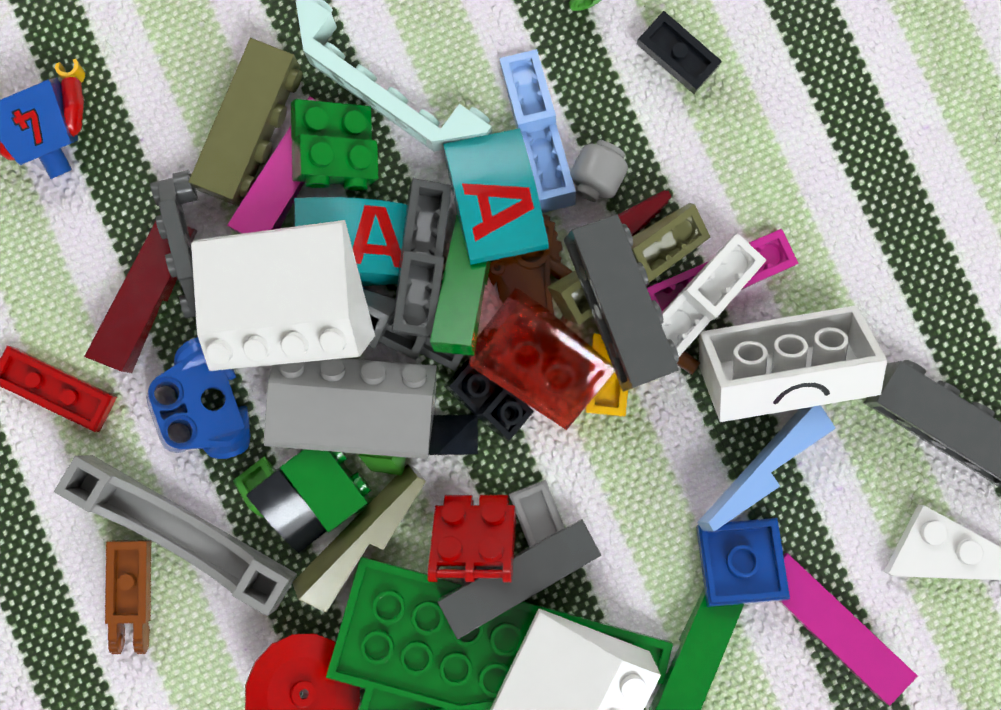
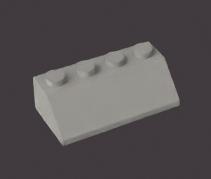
[264,358,437,459]

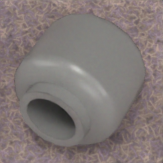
[570,140,628,202]

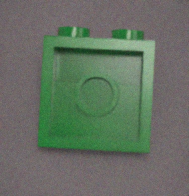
[291,99,378,191]

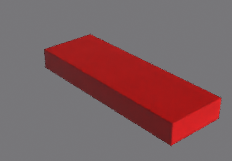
[0,345,117,432]

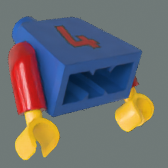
[0,59,85,179]

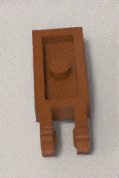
[105,540,152,654]

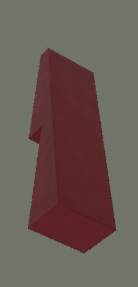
[84,221,197,374]

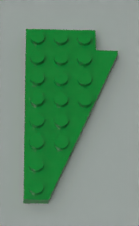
[326,556,673,710]

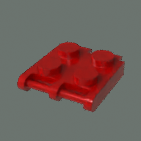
[428,495,516,583]

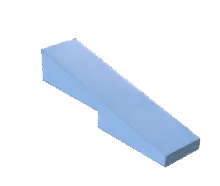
[499,49,576,213]
[697,405,836,531]

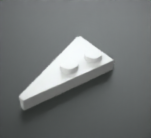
[883,504,1001,580]

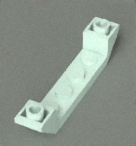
[296,0,492,152]

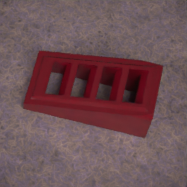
[618,190,672,236]

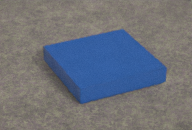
[696,518,790,607]

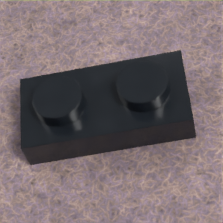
[637,11,722,94]

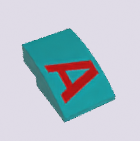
[443,128,549,265]
[294,197,407,286]

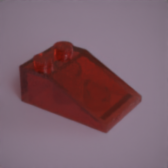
[469,288,615,430]

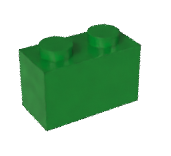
[280,449,372,533]

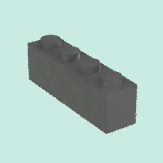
[564,214,679,392]
[864,360,1001,487]

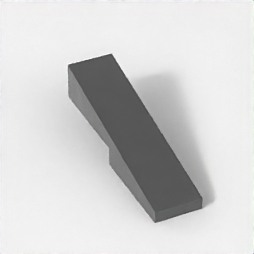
[392,178,452,338]
[438,519,602,640]

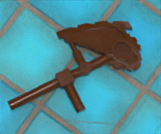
[488,214,701,375]

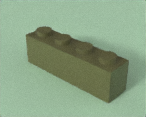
[188,37,302,207]

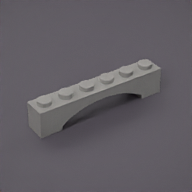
[54,455,297,616]

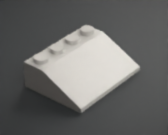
[191,220,375,371]
[490,609,661,710]

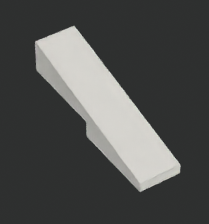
[650,233,766,383]

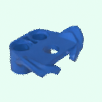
[146,338,251,459]

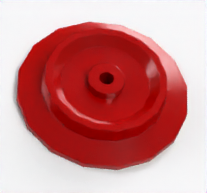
[245,633,360,710]

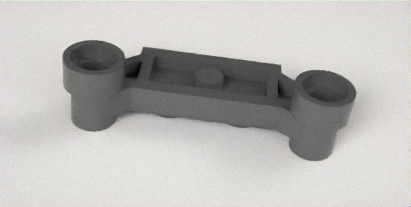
[150,170,198,319]

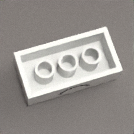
[699,305,887,422]

